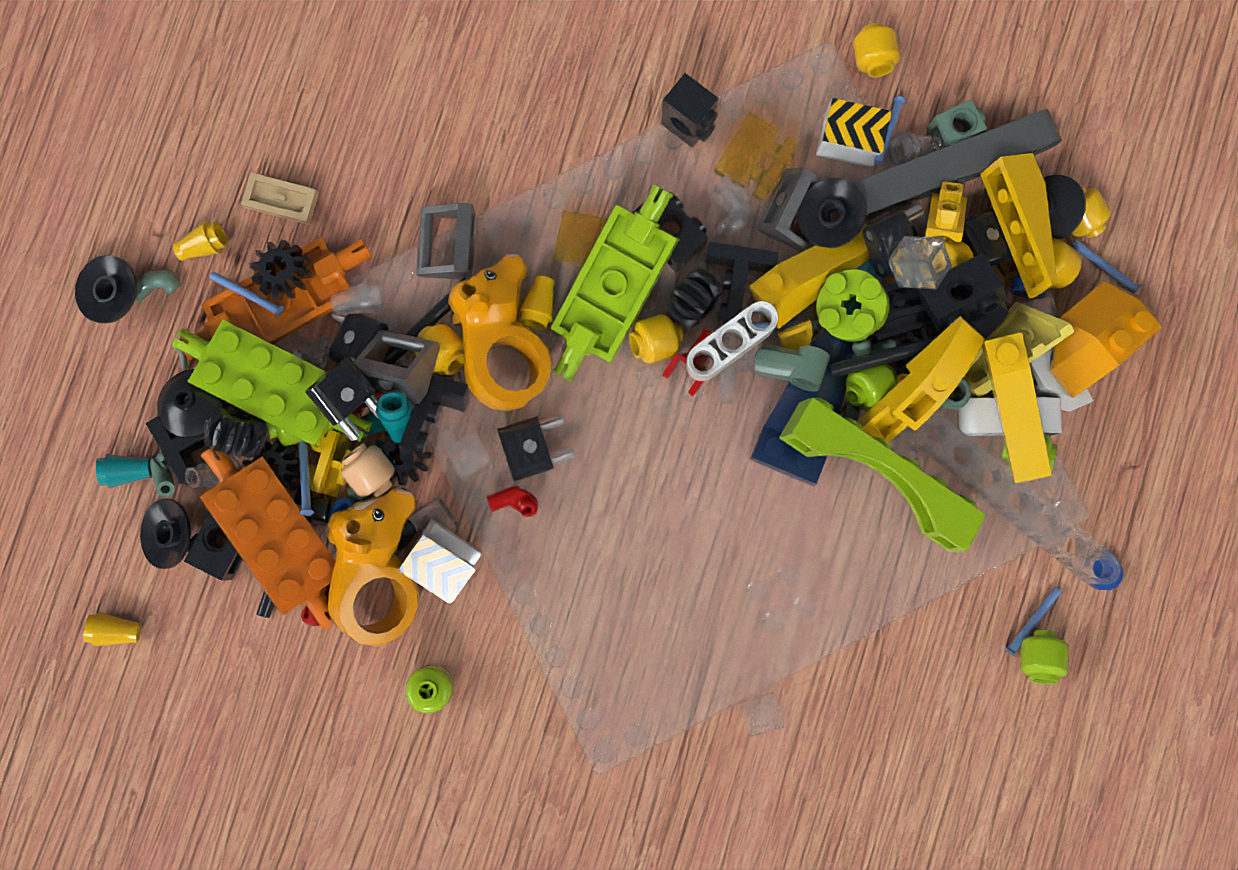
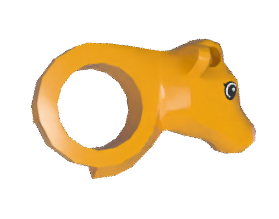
[448,254,554,411]
[327,486,419,647]

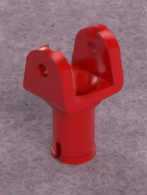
[662,328,712,397]

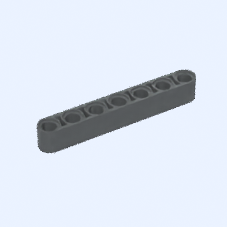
[853,109,1062,221]

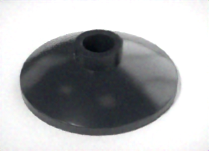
[1043,174,1086,240]
[798,178,867,248]
[75,255,137,324]
[157,369,225,438]
[140,499,191,569]

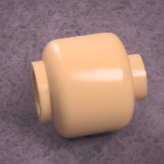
[341,443,395,498]

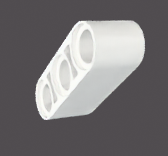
[686,301,778,381]
[958,397,1062,436]

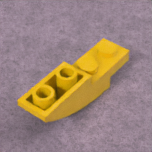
[858,316,985,443]

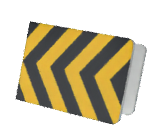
[816,98,891,168]
[398,519,481,603]

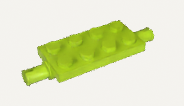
[550,184,680,382]
[172,319,372,448]

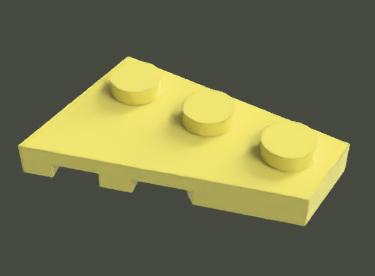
[963,302,1075,398]

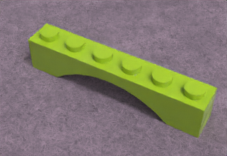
[779,397,986,552]

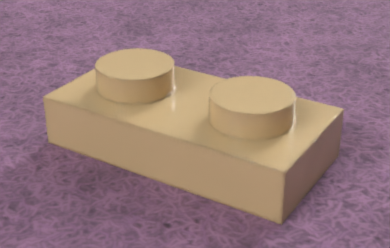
[241,172,319,225]

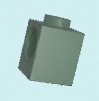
[927,99,987,150]

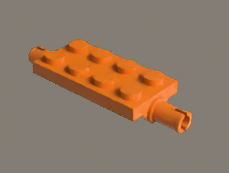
[181,237,373,360]
[200,447,336,631]

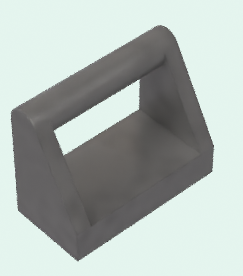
[757,167,833,252]
[416,203,476,280]
[354,330,440,404]

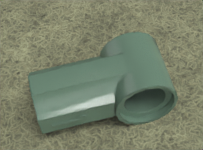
[754,344,830,392]

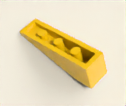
[980,153,1057,298]
[749,223,870,329]
[982,332,1052,483]

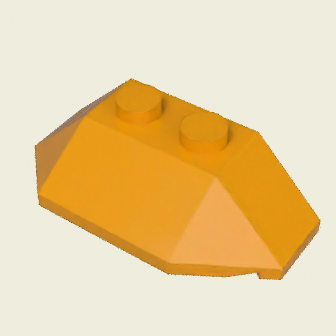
[1050,281,1162,398]

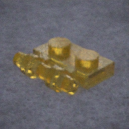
[714,111,799,202]

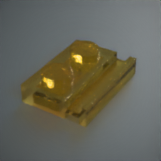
[553,210,608,267]

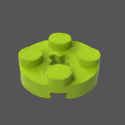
[816,269,890,342]

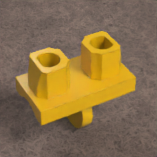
[925,181,967,242]
[309,430,355,497]

